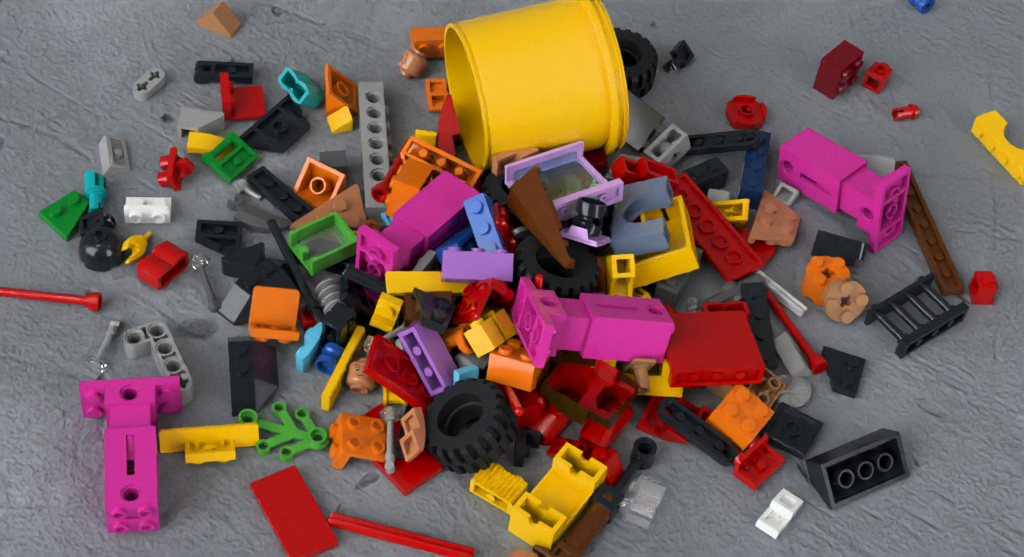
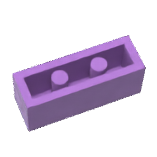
[441,247,514,285]
[397,320,458,397]

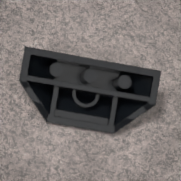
[218,258,300,326]
[227,336,279,417]

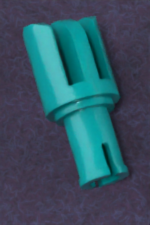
[84,170,107,213]

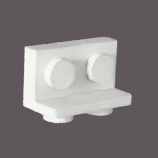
[124,197,172,224]

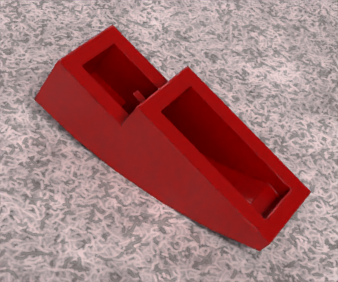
[437,94,461,158]
[610,156,680,187]

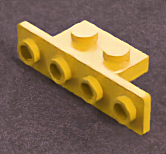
[159,422,259,464]

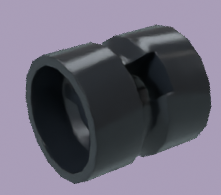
[571,197,607,237]

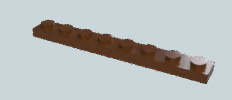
[894,160,964,296]

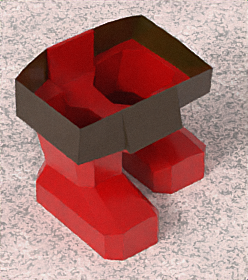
[526,351,639,448]

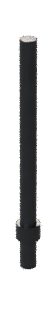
[267,219,323,324]

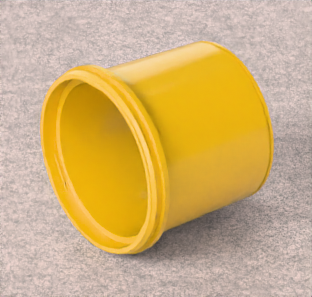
[444,0,629,172]

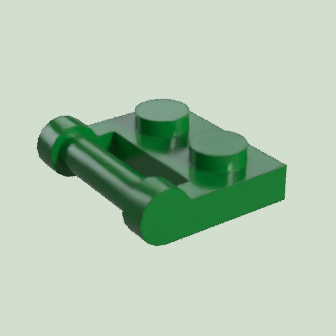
[200,131,259,184]

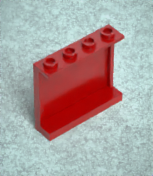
[665,310,765,388]

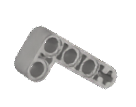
[123,321,194,405]

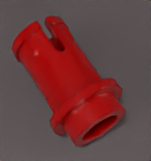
[891,104,919,121]

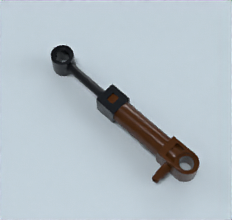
[532,437,657,557]

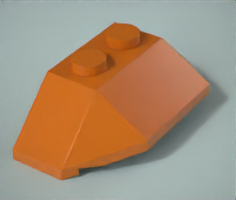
[400,135,484,188]

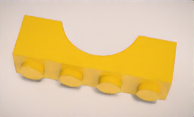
[971,110,1024,185]
[605,254,636,297]

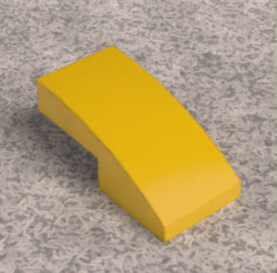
[187,131,234,160]

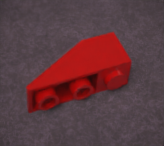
[546,437,624,487]

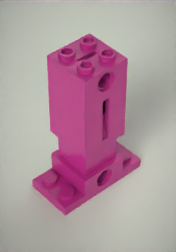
[777,128,912,254]
[355,170,480,304]
[510,276,675,368]
[79,376,182,534]

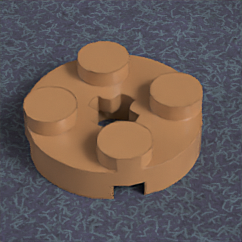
[822,278,869,324]

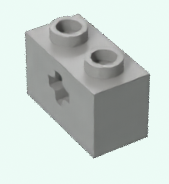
[643,123,691,167]

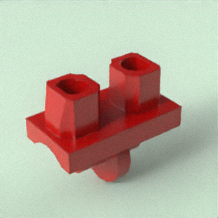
[157,147,194,191]

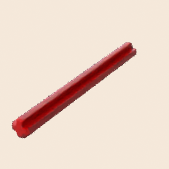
[328,512,475,557]

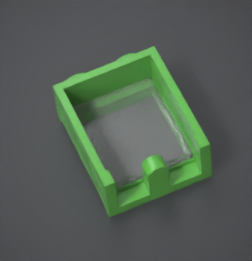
[289,211,357,277]

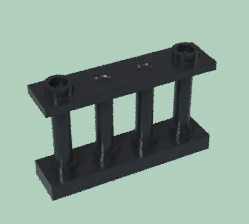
[864,272,969,359]

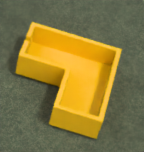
[603,195,699,289]

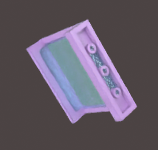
[505,140,624,222]

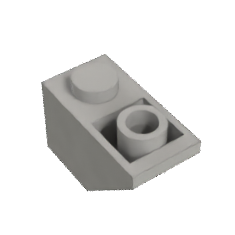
[177,107,225,142]

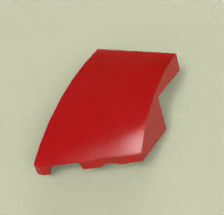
[636,396,713,443]

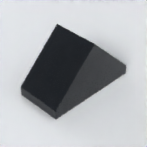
[221,242,265,279]

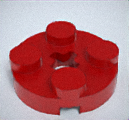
[725,95,767,130]

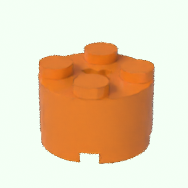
[801,256,850,306]

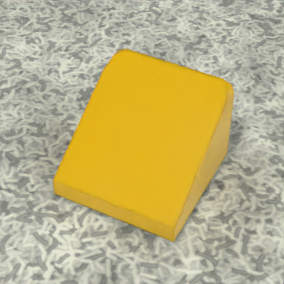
[327,106,353,134]

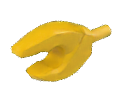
[121,231,152,264]

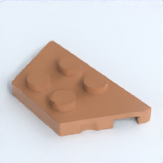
[289,183,367,243]
[747,190,801,247]

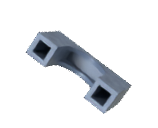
[608,175,674,256]

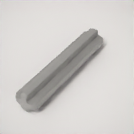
[755,270,808,317]

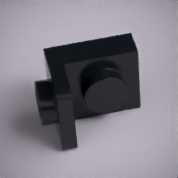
[79,208,117,236]
[513,429,541,467]

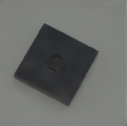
[760,402,824,460]

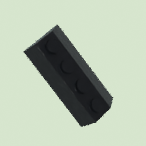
[805,428,910,510]

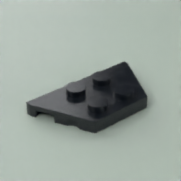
[240,94,310,153]

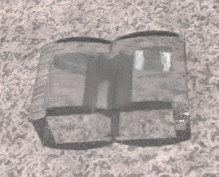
[619,474,668,531]

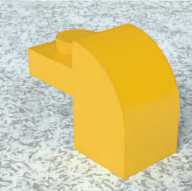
[369,292,404,333]

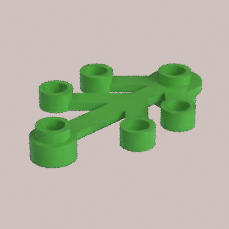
[238,401,330,463]

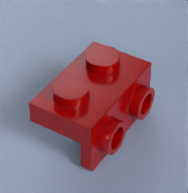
[732,434,786,492]

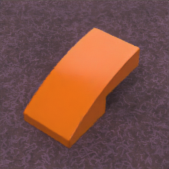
[425,78,448,112]

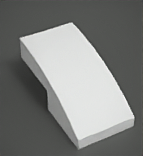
[755,488,804,539]

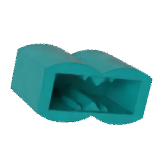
[278,67,324,109]

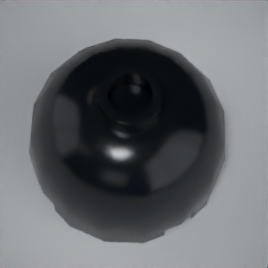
[79,226,125,272]

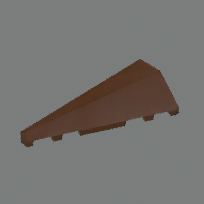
[507,167,575,269]

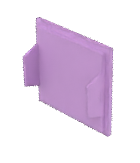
[560,225,612,247]

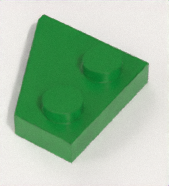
[39,190,89,242]

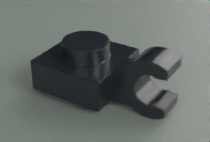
[663,40,695,73]

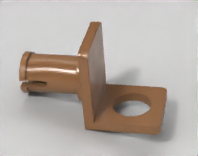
[623,358,657,393]

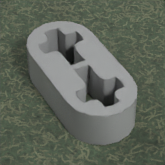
[132,68,165,101]

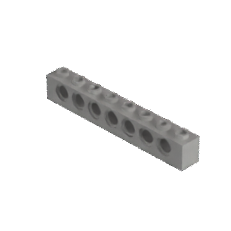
[357,82,392,222]

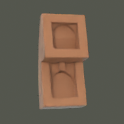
[492,147,539,177]
[399,407,426,462]

